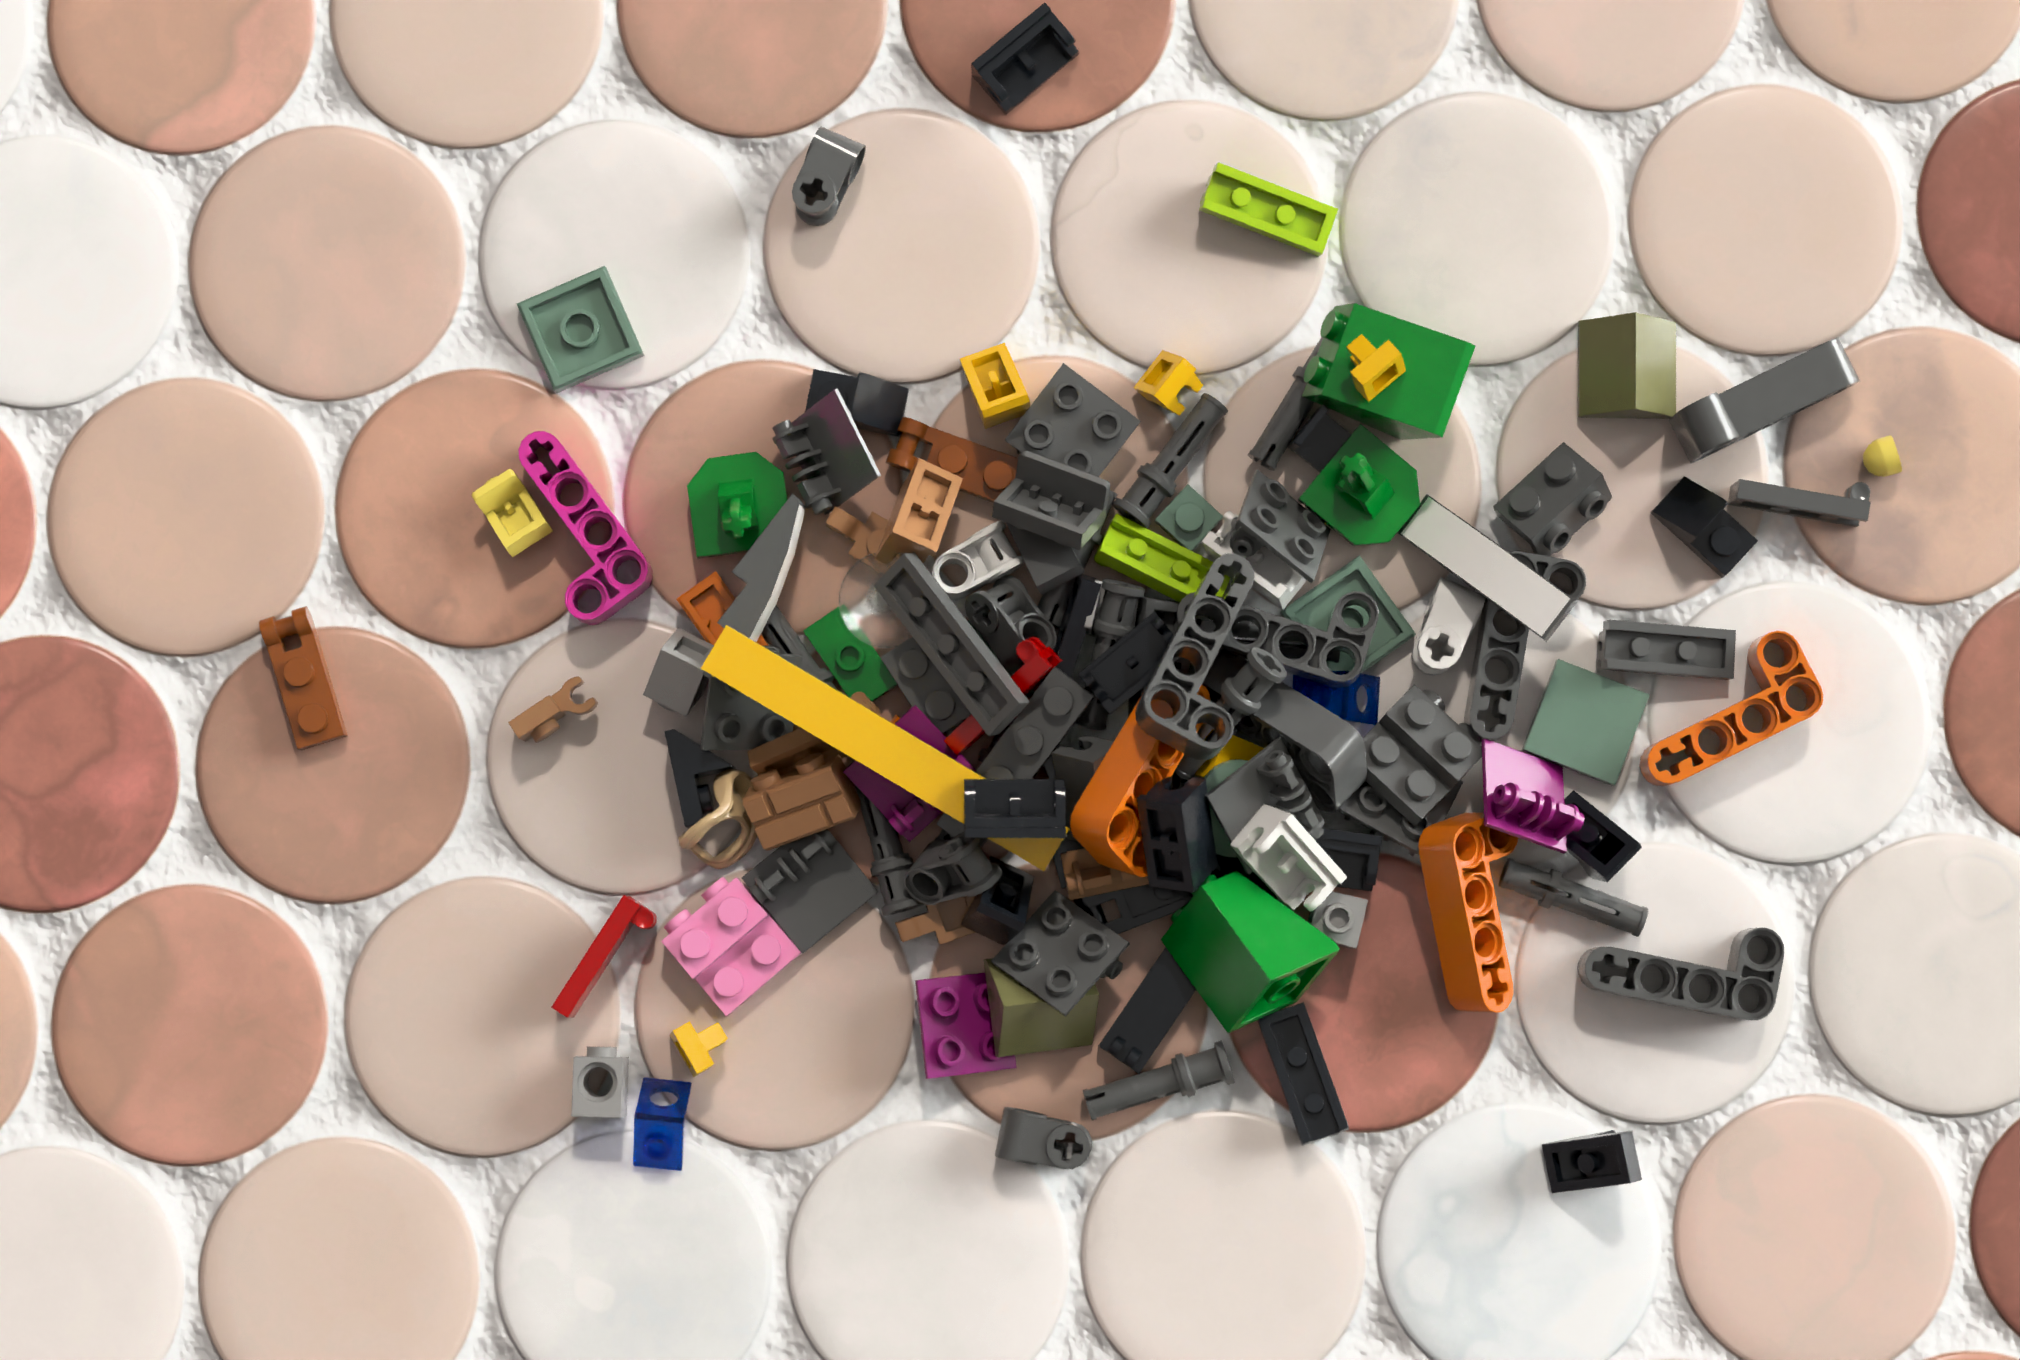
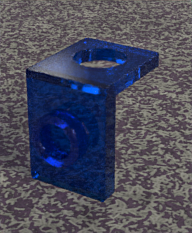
[1292,671,1380,725]
[633,1078,692,1171]

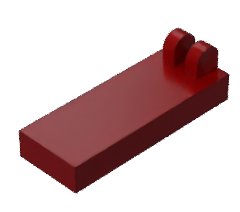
[944,637,1062,755]
[551,895,657,1018]

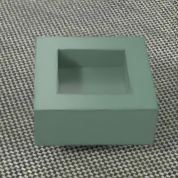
[1154,484,1223,551]

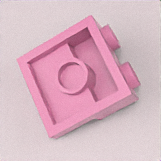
[661,877,801,1016]

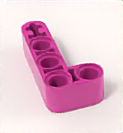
[518,431,653,625]

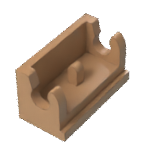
[875,458,963,564]

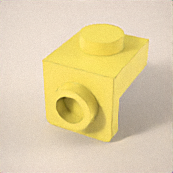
[471,469,553,558]

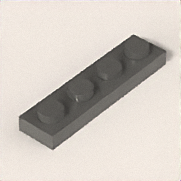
[874,552,1030,736]
[937,667,1096,848]

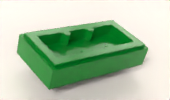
[803,604,898,702]

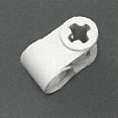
[932,520,1025,600]
[1412,577,1486,676]

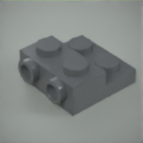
[1363,684,1482,827]

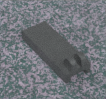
[1728,479,1871,527]
[1598,620,1736,680]

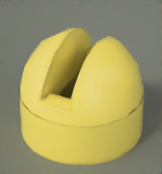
[1863,435,1902,477]

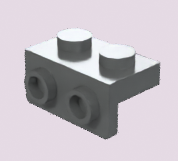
[1493,442,1612,557]
[992,450,1110,550]

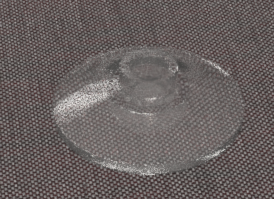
[839,552,912,648]

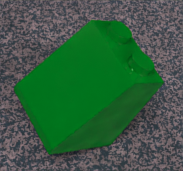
[1302,303,1476,440]
[1161,871,1340,1033]

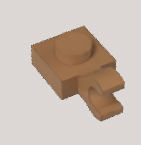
[826,506,903,575]
[508,676,598,743]
[895,896,976,945]

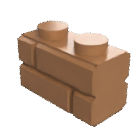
[742,752,861,851]

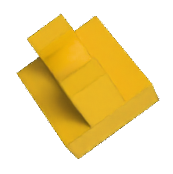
[1346,334,1406,402]
[1133,350,1203,416]
[669,1021,728,1077]

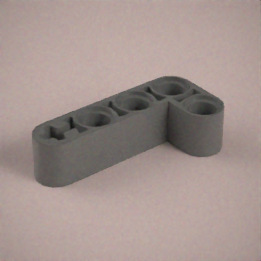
[1669,338,1860,463]
[1464,551,1586,742]
[1135,553,1255,760]
[1177,591,1379,688]
[1193,650,1367,814]
[1578,928,1784,1020]

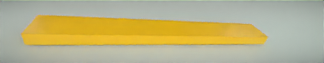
[701,625,1069,871]

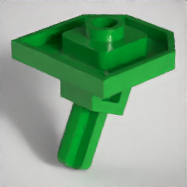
[1297,424,1420,546]
[687,452,788,559]

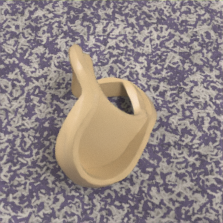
[678,769,757,869]

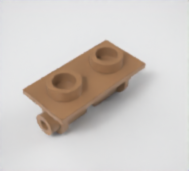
[1060,848,1149,900]

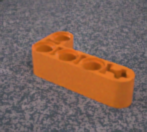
[1639,631,1823,786]
[1070,685,1210,877]
[1418,812,1518,1013]

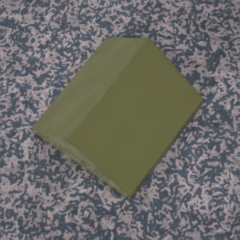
[1578,312,1676,419]
[983,958,1099,1057]

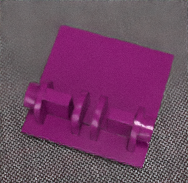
[843,705,976,842]
[1482,738,1584,854]
[915,973,1017,1079]

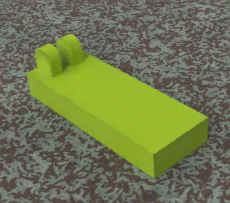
[1199,162,1338,257]
[1094,513,1230,602]

